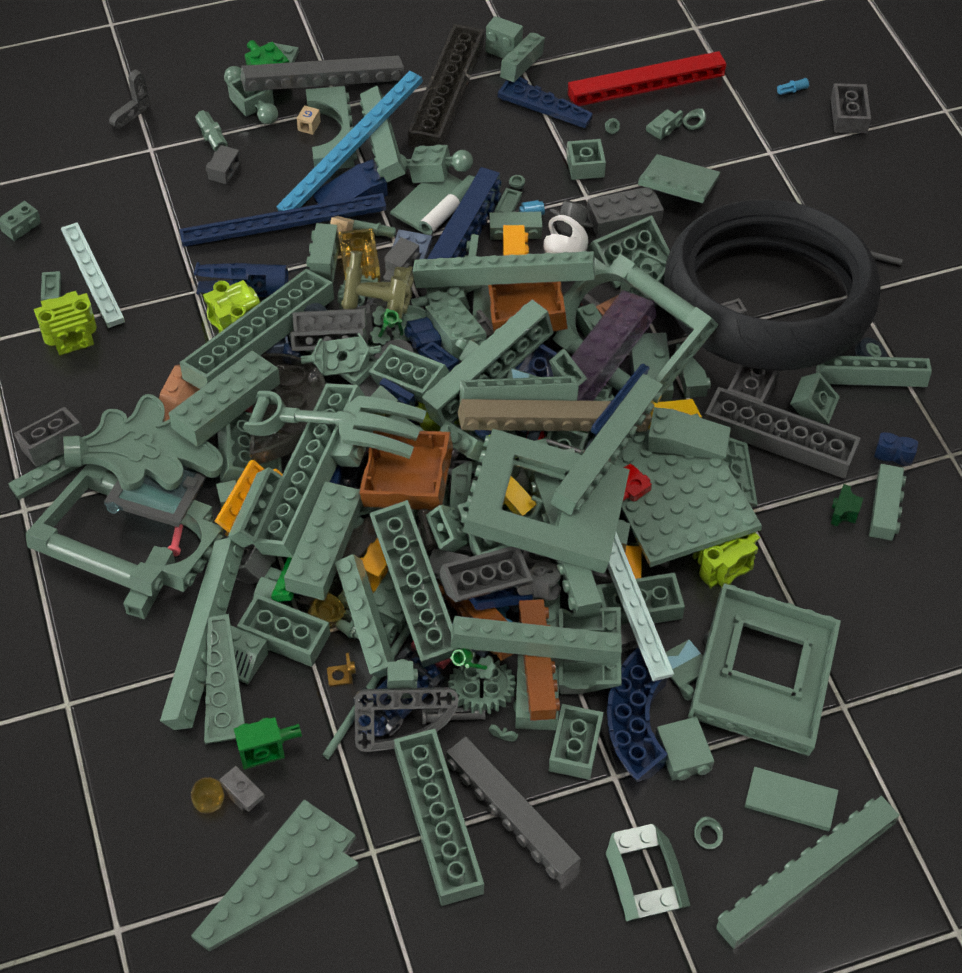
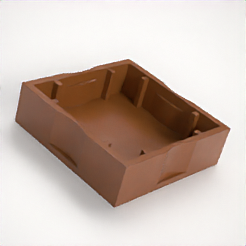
[488,282,568,332]
[359,431,453,510]

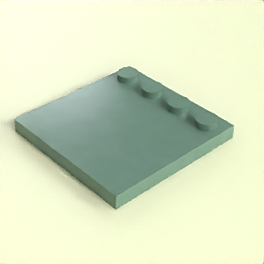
[638,154,720,203]

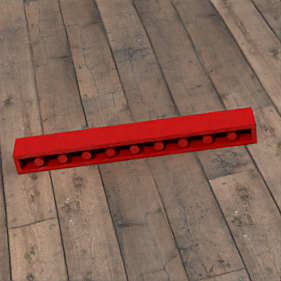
[568,51,726,106]

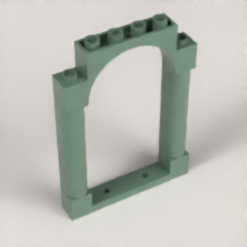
[552,254,718,395]
[25,464,225,597]

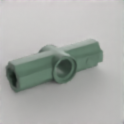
[195,110,228,151]

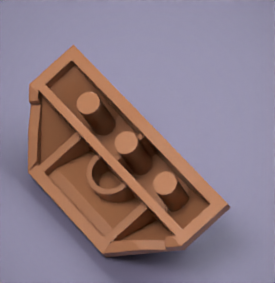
[159,364,200,421]

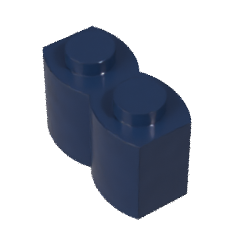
[404,317,442,353]
[874,432,918,466]

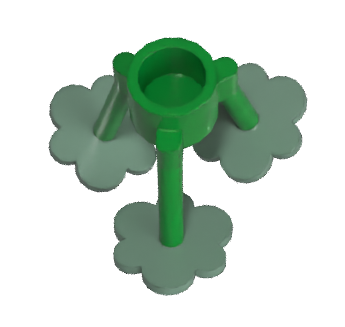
[369,306,409,345]
[450,648,496,679]

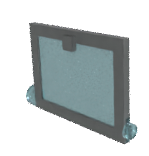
[104,465,207,527]

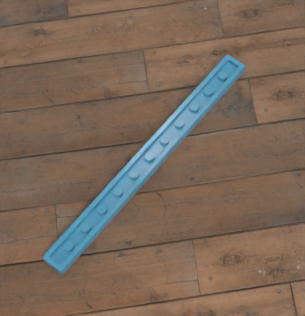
[276,71,423,211]

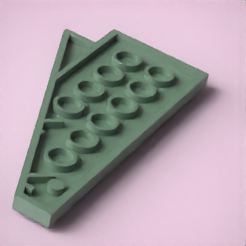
[191,800,359,951]

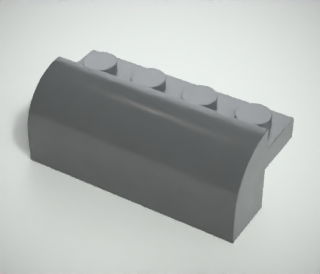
[290,308,369,351]

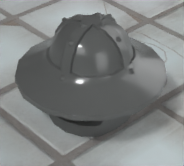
[550,200,594,237]

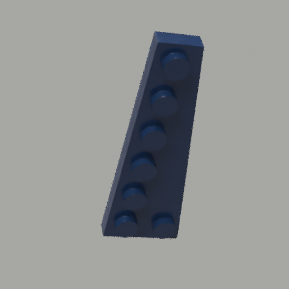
[498,77,593,128]

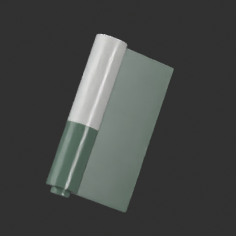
[390,173,475,235]

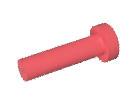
[167,524,183,557]

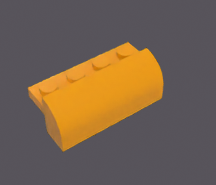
[215,460,283,537]

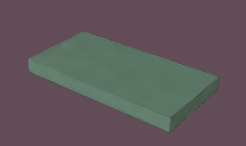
[745,767,838,831]

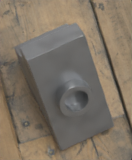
[219,766,265,812]

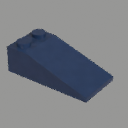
[312,159,388,204]

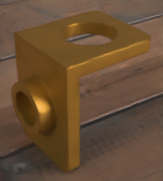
[327,653,356,686]

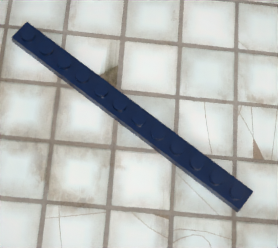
[179,193,386,247]

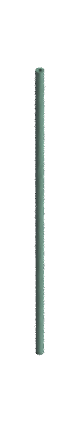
[322,579,437,759]

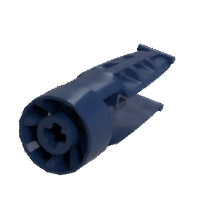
[194,262,288,297]

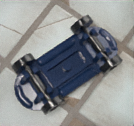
[352,647,446,737]

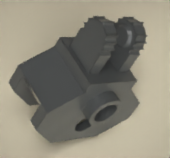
[515,561,561,601]

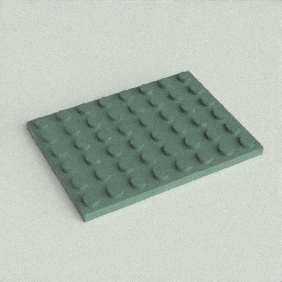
[611,414,762,567]

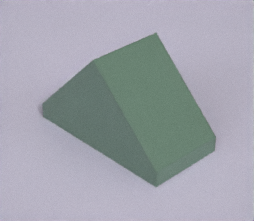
[549,349,587,386]

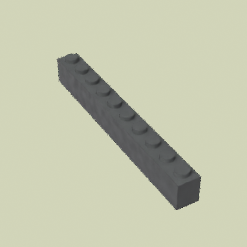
[241,56,404,91]

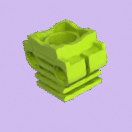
[34,291,97,355]
[692,532,761,588]

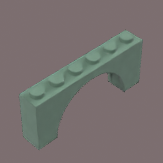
[306,86,357,169]

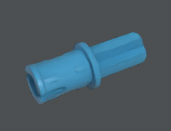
[777,78,809,95]

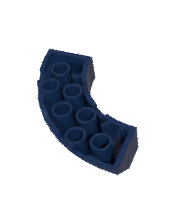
[607,647,668,782]

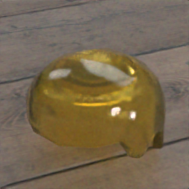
[191,777,224,813]

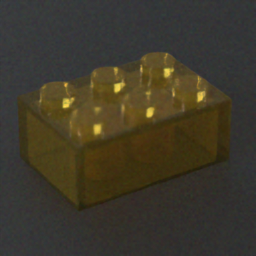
[338,228,380,281]

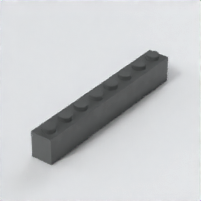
[446,737,581,883]

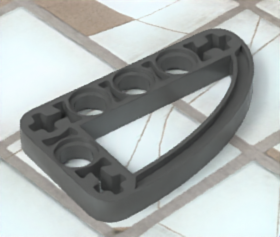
[355,687,459,752]

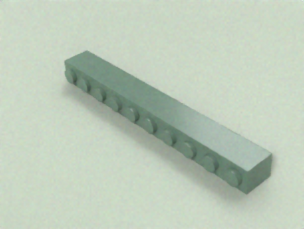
[413,251,596,288]
[550,374,663,516]
[525,439,602,617]
[160,538,245,730]
[716,796,900,949]

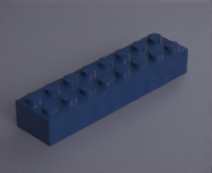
[427,167,502,259]

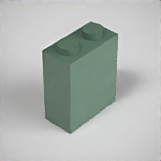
[655,717,714,781]

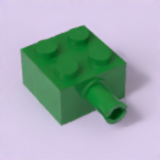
[245,40,289,65]
[233,717,302,769]

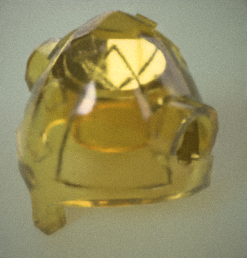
[308,592,345,627]

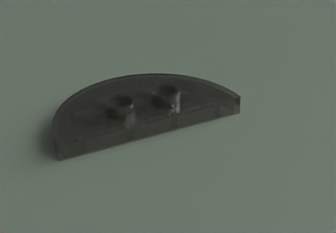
[250,353,326,464]

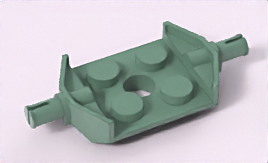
[301,333,382,376]

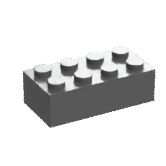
[587,187,664,238]

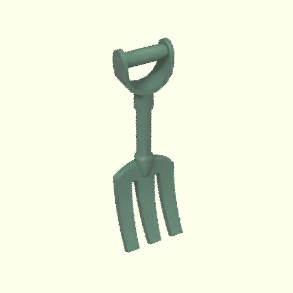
[243,391,427,459]

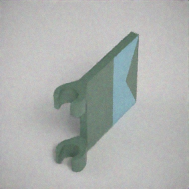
[665,640,703,700]

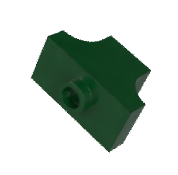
[831,484,863,526]

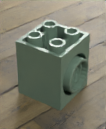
[620,250,666,315]

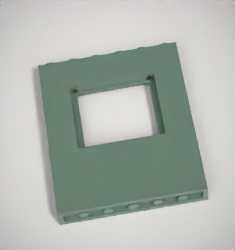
[461,429,630,574]
[688,584,841,756]

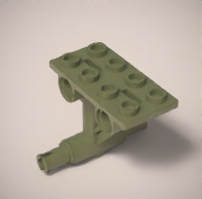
[341,251,414,319]

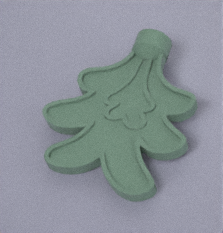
[63,394,223,491]

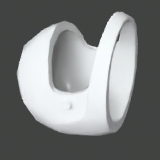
[543,215,588,253]

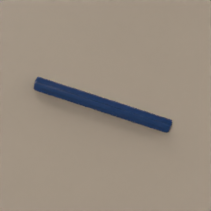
[591,364,650,435]

